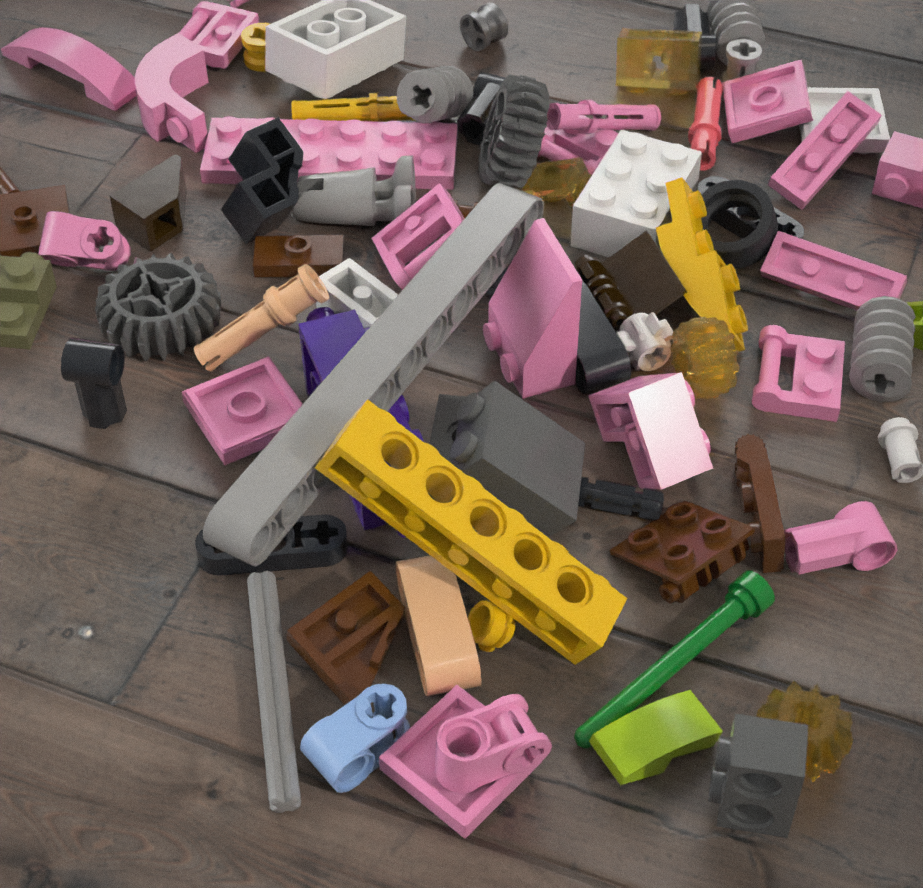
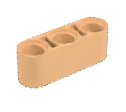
[395,555,481,696]

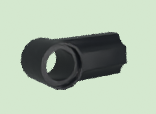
[672,4,716,70]
[457,72,506,145]
[61,337,127,429]

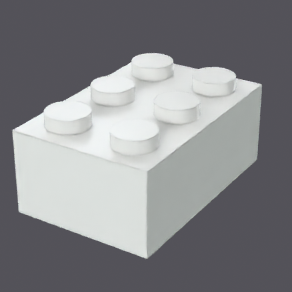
[265,0,406,100]
[571,130,702,257]

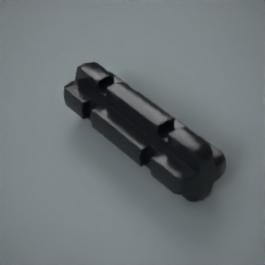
[578,476,664,520]

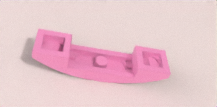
[1,28,137,111]

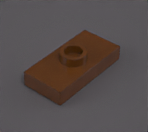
[253,235,344,278]

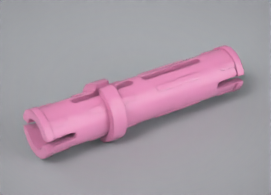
[546,100,661,134]

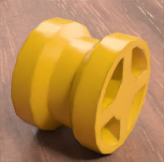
[241,23,270,72]

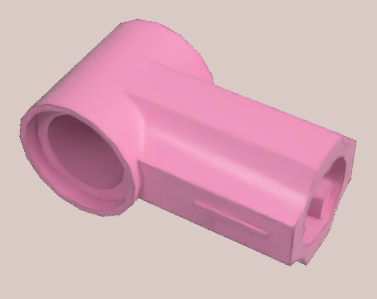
[784,501,897,575]

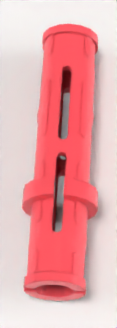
[688,77,723,171]

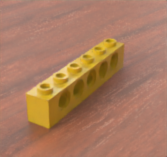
[315,399,628,665]

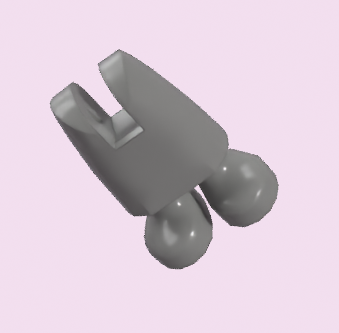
[293,156,416,226]

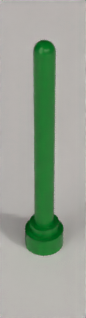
[574,570,775,748]

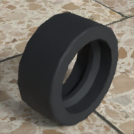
[701,180,778,268]

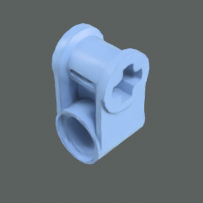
[300,684,410,793]

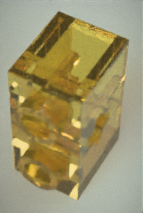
[615,28,702,95]

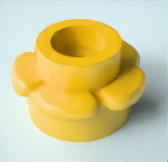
[468,600,515,652]

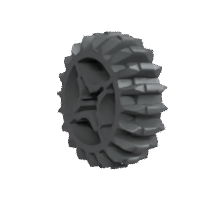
[478,74,550,190]
[95,253,222,361]

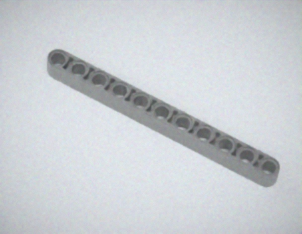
[203,183,544,566]

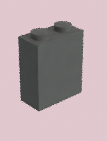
[450,381,585,538]

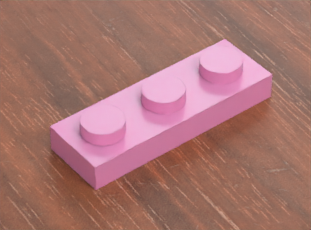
[768,91,882,210]
[760,231,907,311]

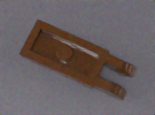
[735,434,785,573]

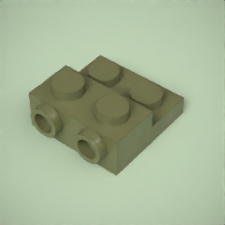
[0,252,57,350]

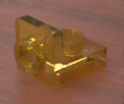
[523,157,592,212]

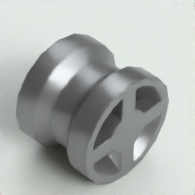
[460,2,508,51]

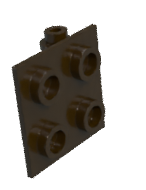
[575,230,687,333]

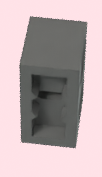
[708,713,808,838]

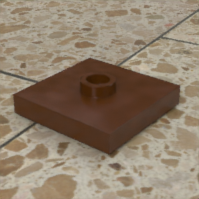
[0,185,70,257]

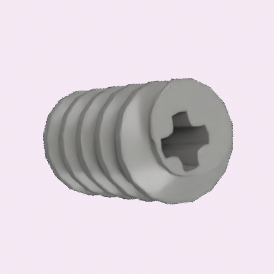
[707,0,765,66]
[397,66,473,123]
[849,296,915,402]

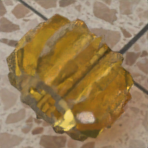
[670,316,740,399]
[756,680,854,782]

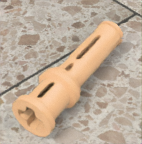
[194,264,329,372]

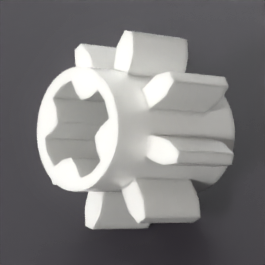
[616,312,676,371]

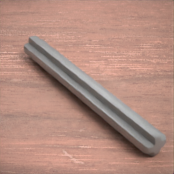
[247,571,301,813]

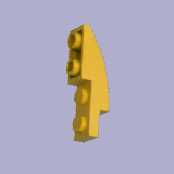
[656,177,748,353]

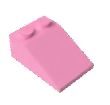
[483,218,582,399]

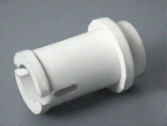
[878,417,923,483]

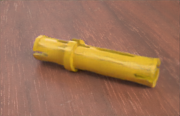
[291,93,416,122]

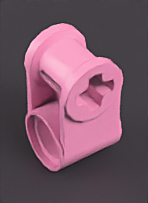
[38,212,131,271]
[435,694,552,793]

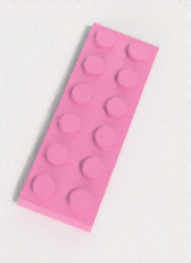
[200,117,457,190]

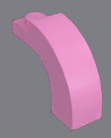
[135,33,208,153]

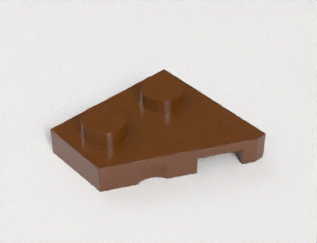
[286,571,406,705]

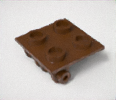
[609,500,756,604]

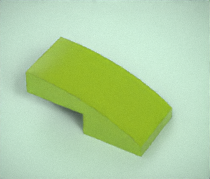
[589,690,723,785]

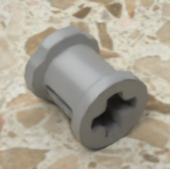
[722,39,762,83]

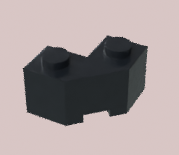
[221,117,304,244]

